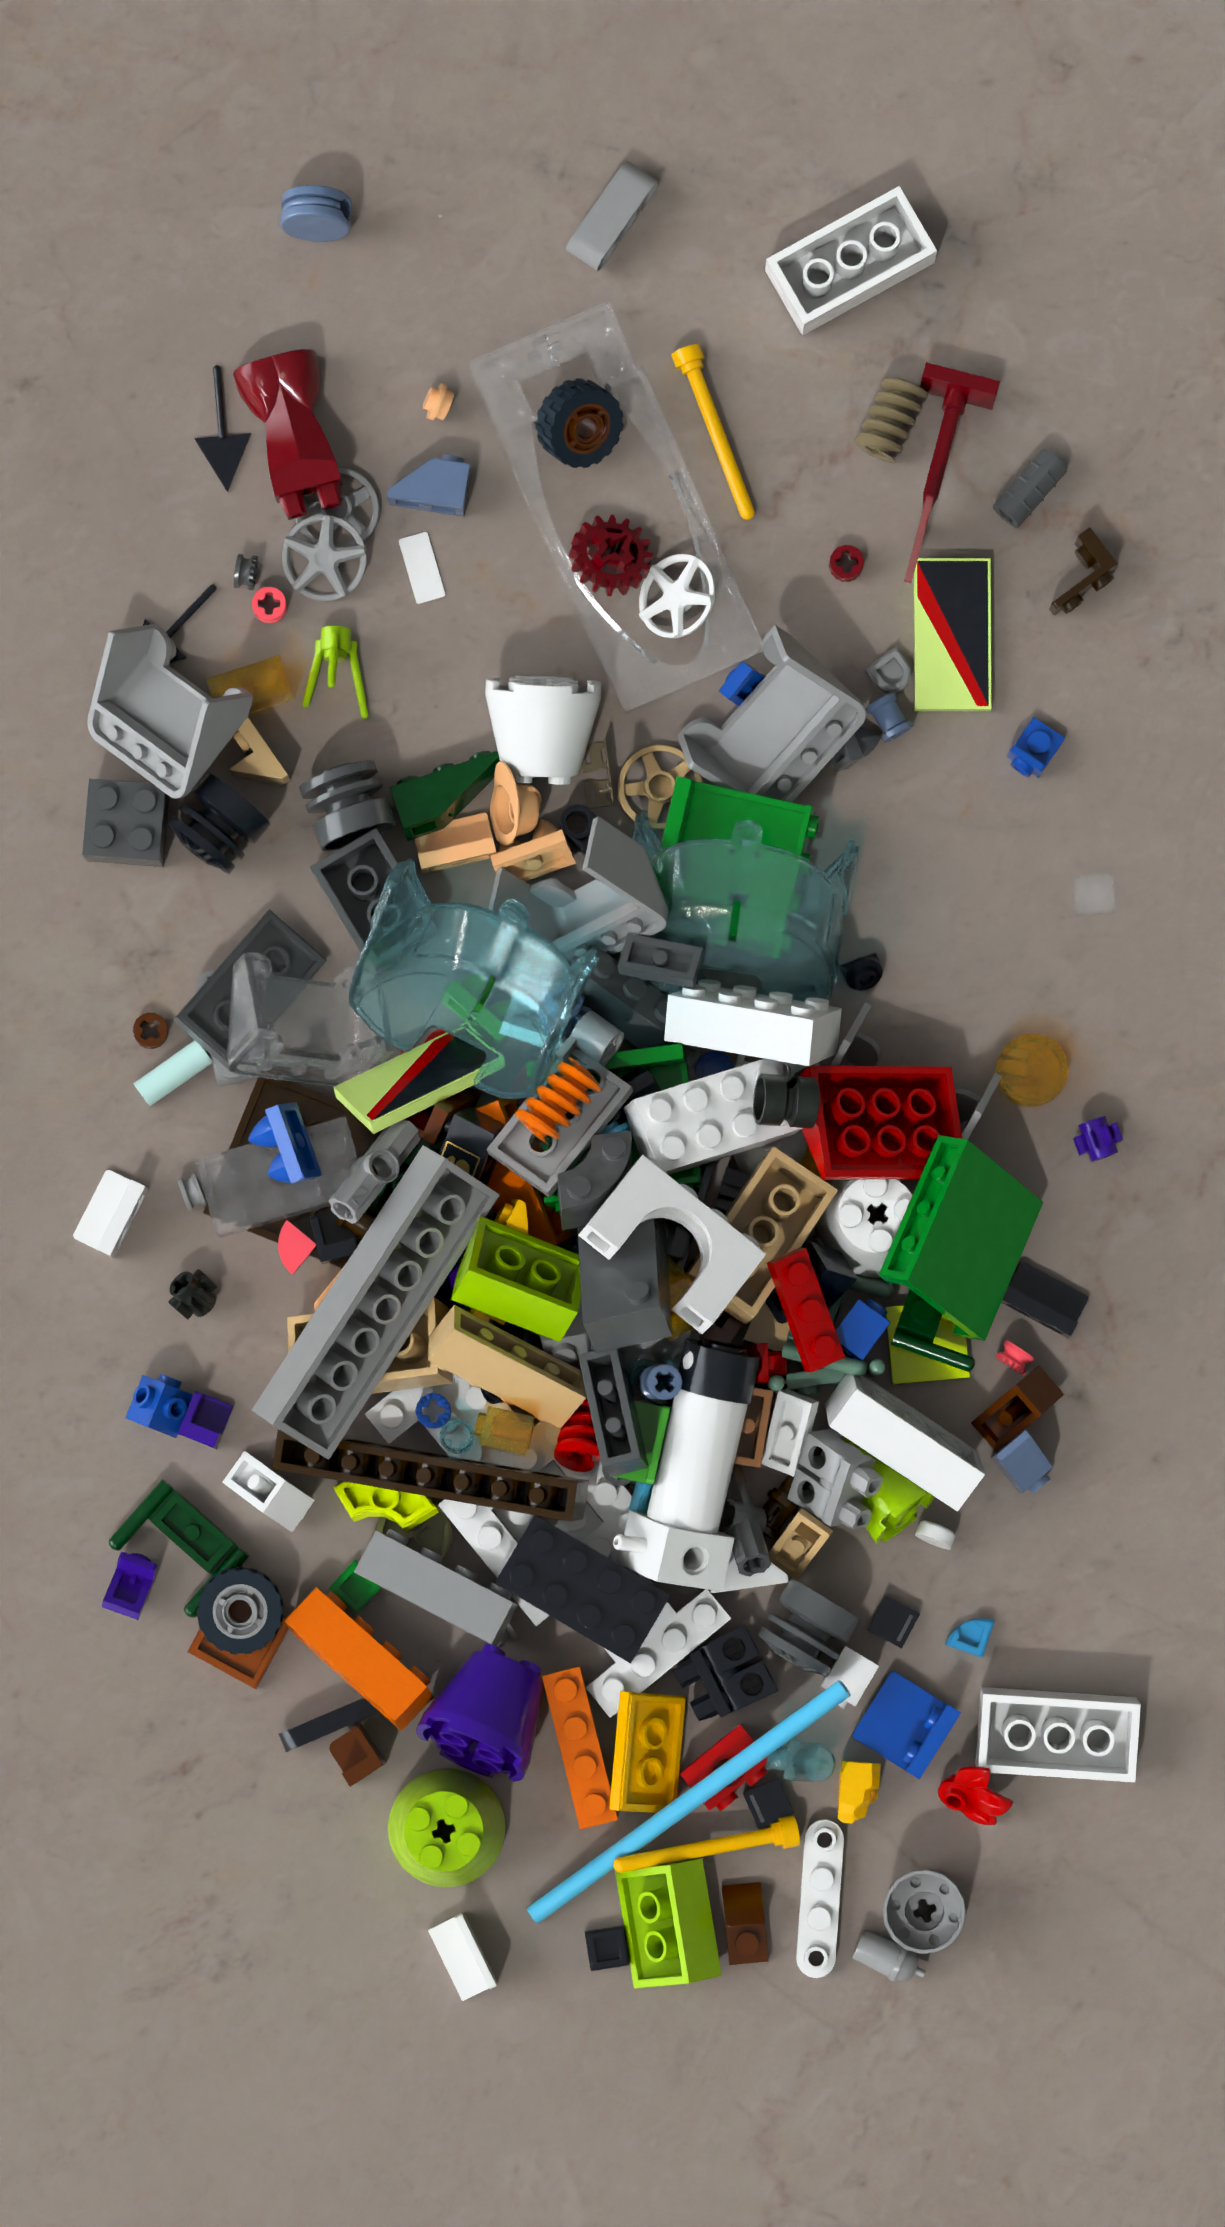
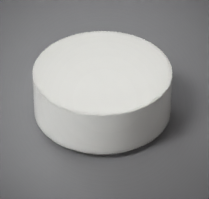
[915,1520,956,1550]

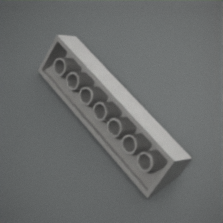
[252,1145,499,1460]

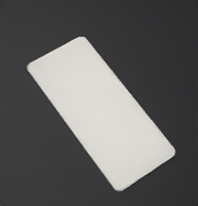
[399,532,445,604]

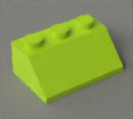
[451,1216,581,1342]
[615,1858,722,1988]

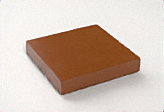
[187,1600,289,1689]

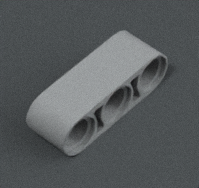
[566,161,659,272]

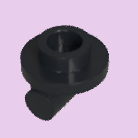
[839,952,883,991]

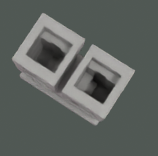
[787,1429,883,1529]

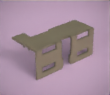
[582,738,614,809]

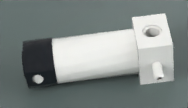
[613,1339,761,1591]

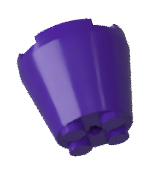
[416,1644,544,1782]

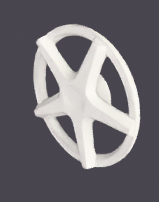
[639,554,715,638]

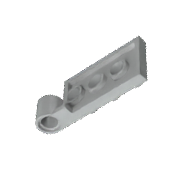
[486,1010,633,1198]

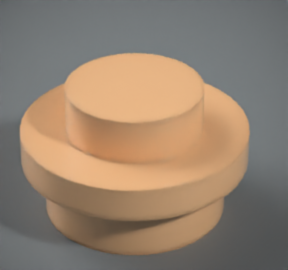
[423,383,454,421]

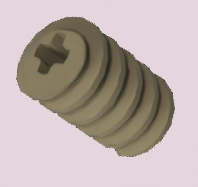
[855,378,929,463]

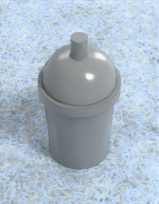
[852,1930,926,1982]

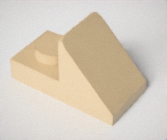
[229,717,290,785]
[768,1508,833,1581]

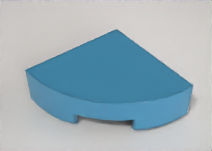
[945,1619,995,1658]

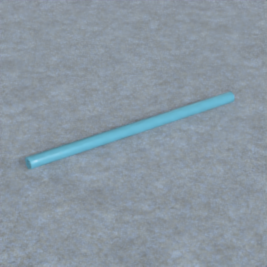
[527,1680,851,1923]

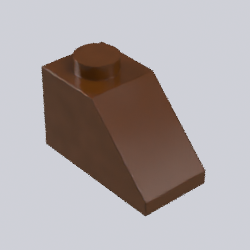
[971,1365,1064,1452]

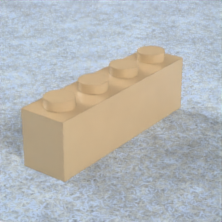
[428,1305,587,1429]

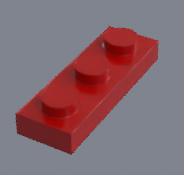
[767,1248,845,1373]

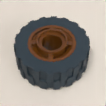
[535,378,624,468]

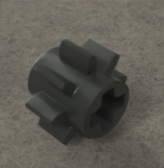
[168,1269,217,1319]

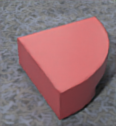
[278,1220,317,1275]

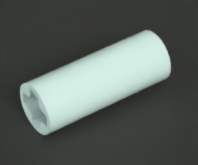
[133,1040,212,1107]

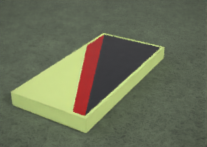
[914,558,992,711]
[334,1023,507,1134]

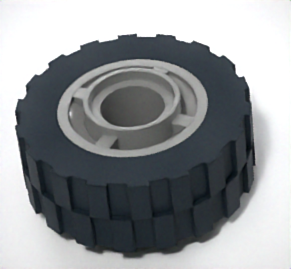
[197,1566,283,1655]

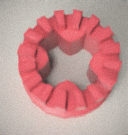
[252,587,287,624]
[995,1340,1034,1376]

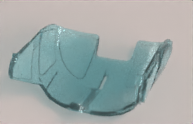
[620,810,860,1002]
[349,859,600,1099]

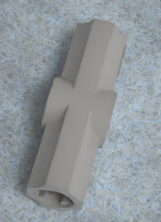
[328,1120,421,1224]

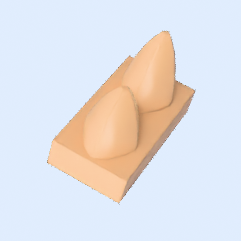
[490,819,576,882]

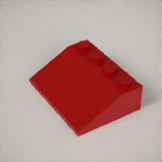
[798,1066,963,1180]

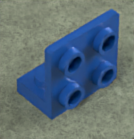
[852,1671,961,1780]

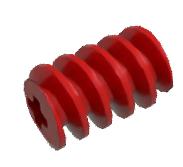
[554,1398,601,1472]

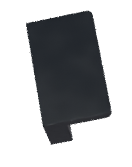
[1001,1262,1088,1339]

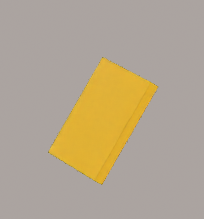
[609,1691,686,1813]

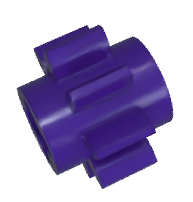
[1073,1116,1123,1162]

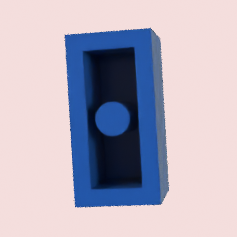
[836,1299,890,1360]

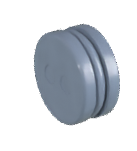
[280,185,352,242]

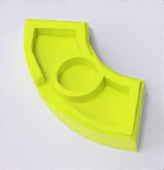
[333,1482,439,1532]

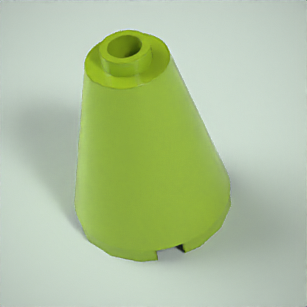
[843,1437,935,1544]

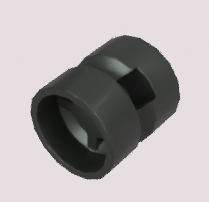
[753,1073,819,1129]

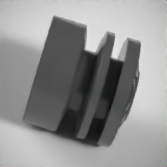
[299,760,396,851]
[757,1578,861,1677]

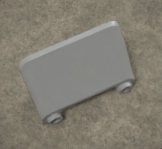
[87,624,254,799]
[677,625,866,803]

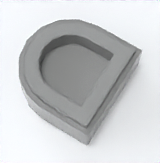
[865,647,911,694]

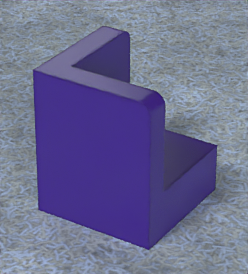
[178,1390,233,1449]

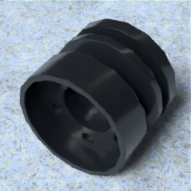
[167,772,270,874]

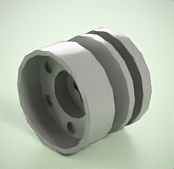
[883,1868,967,1954]

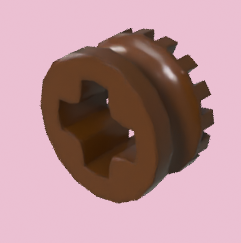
[133,1013,168,1049]

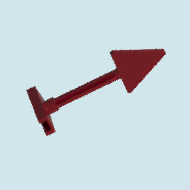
[904,362,1000,583]

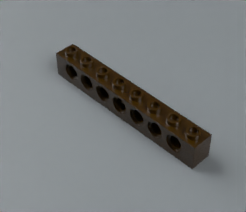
[272,1430,589,1522]

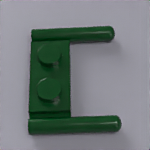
[891,1289,975,1372]
[109,1479,249,1618]

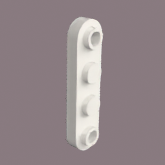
[796,1819,844,1978]

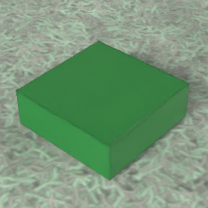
[328,1560,383,1615]

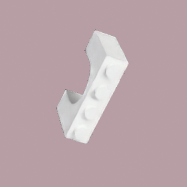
[578,1155,766,1334]

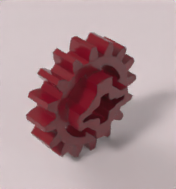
[568,515,653,596]

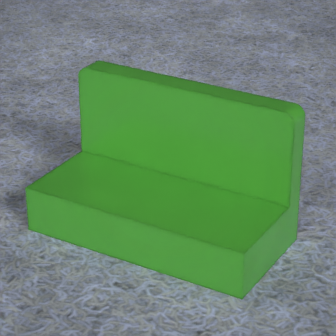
[615,1400,671,1486]

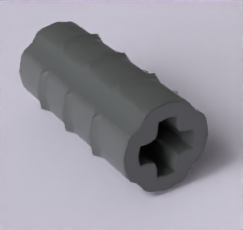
[993,449,1067,528]

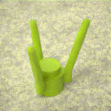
[302,626,369,719]

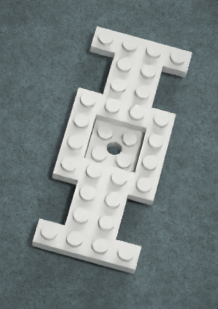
[365,1321,731,1718]

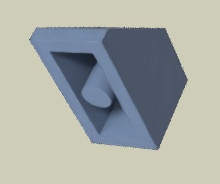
[387,455,471,517]
[990,1430,1053,1494]

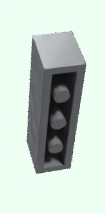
[354,1529,518,1647]

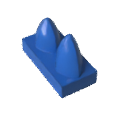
[248,1102,322,1184]

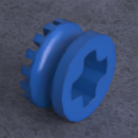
[415,1393,451,1429]

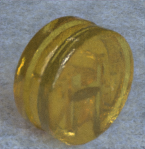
[995,1034,1068,1107]

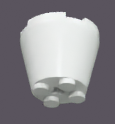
[485,676,601,785]
[816,1179,918,1278]

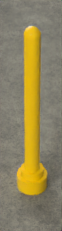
[671,344,755,520]
[613,1815,800,1873]

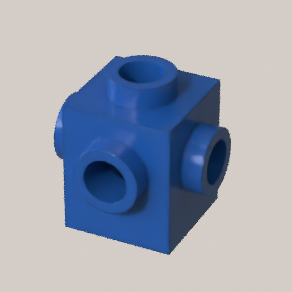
[125,1374,193,1438]

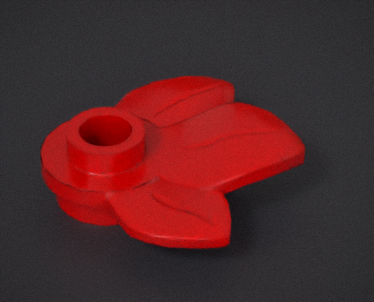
[938,1767,1013,1825]

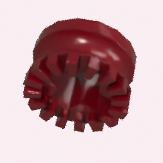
[829,545,864,582]

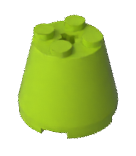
[388,1768,506,1887]

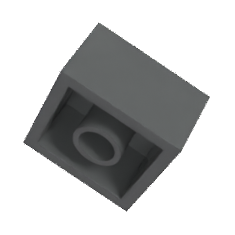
[82,778,170,867]

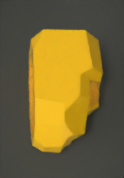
[837,1760,881,1824]

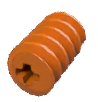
[515,1057,602,1143]

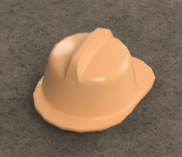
[490,761,542,846]

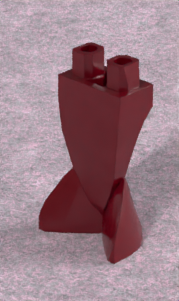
[233,349,343,520]

